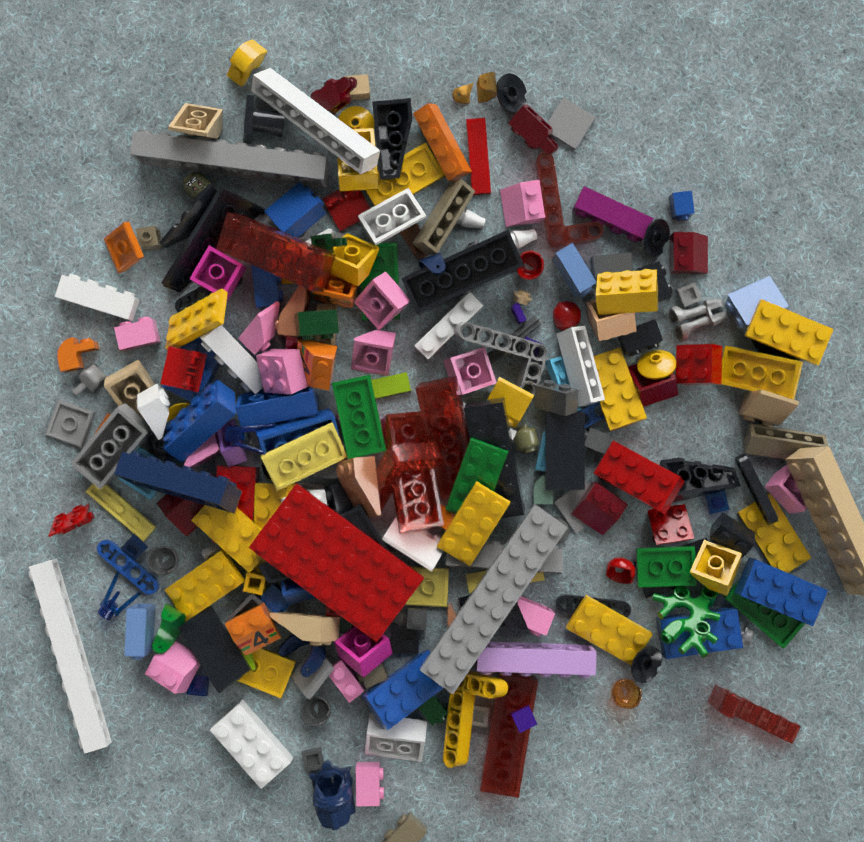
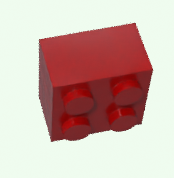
[676,344,723,385]

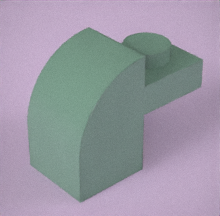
[532,474,553,504]

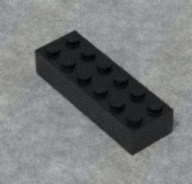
[401,229,525,315]
[464,397,525,518]

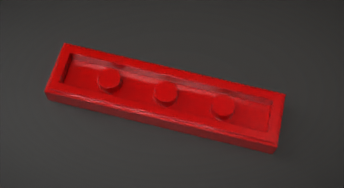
[466,118,491,195]

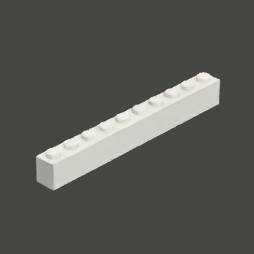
[29,558,112,754]

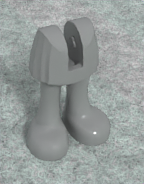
[669,299,728,341]

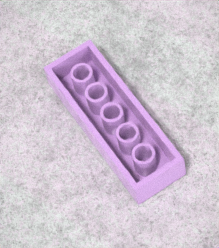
[475,641,596,678]

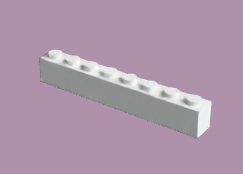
[251,68,380,174]

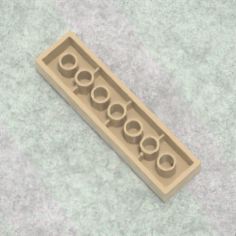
[785,446,864,596]

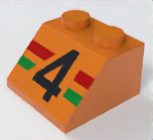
[313,271,358,308]
[297,338,337,391]
[225,602,281,656]

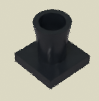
[243,95,284,144]

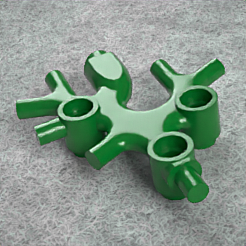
[652,586,721,658]

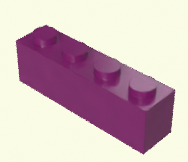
[572,186,654,243]

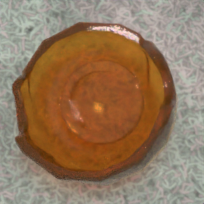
[611,679,642,709]

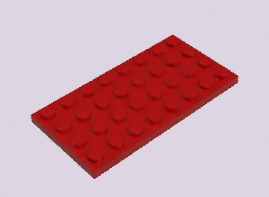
[248,483,424,642]

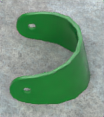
[152,603,186,654]

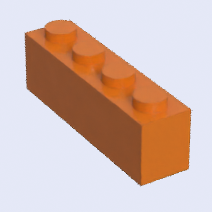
[413,103,472,181]

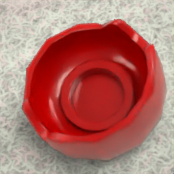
[517,250,545,280]
[553,300,581,331]
[606,557,636,584]

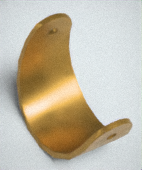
[452,72,497,104]

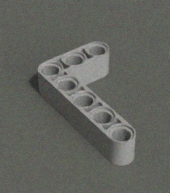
[454,322,548,396]

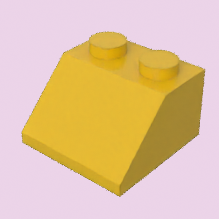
[325,233,379,286]
[487,377,534,428]
[690,540,742,596]

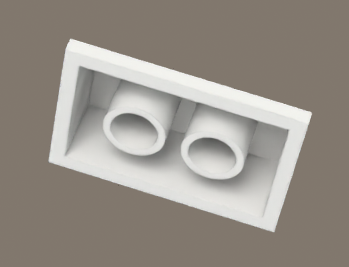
[358,188,427,245]
[382,513,443,572]
[365,714,427,762]

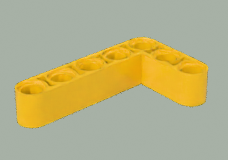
[443,671,508,768]

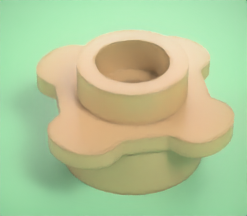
[513,289,532,305]

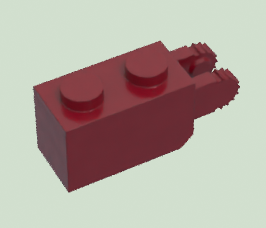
[310,77,358,115]
[508,104,559,154]

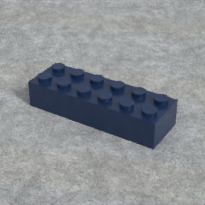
[114,451,242,513]

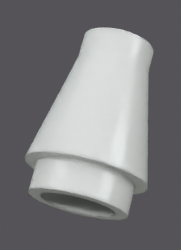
[456,209,486,230]
[511,229,537,250]

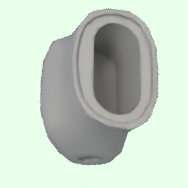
[72,363,108,396]

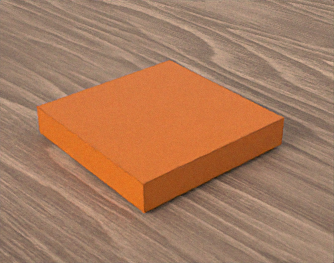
[104,222,144,273]

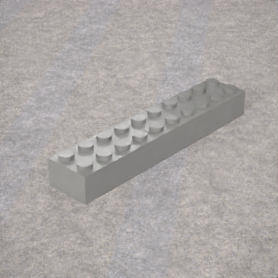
[130,130,330,188]
[419,505,568,694]

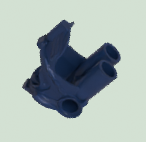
[309,760,356,830]

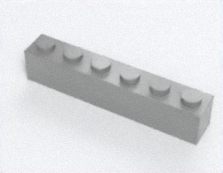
[446,541,563,574]

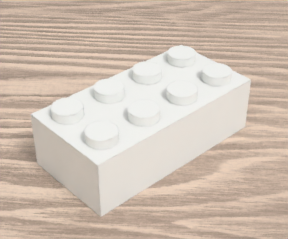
[210,699,293,789]

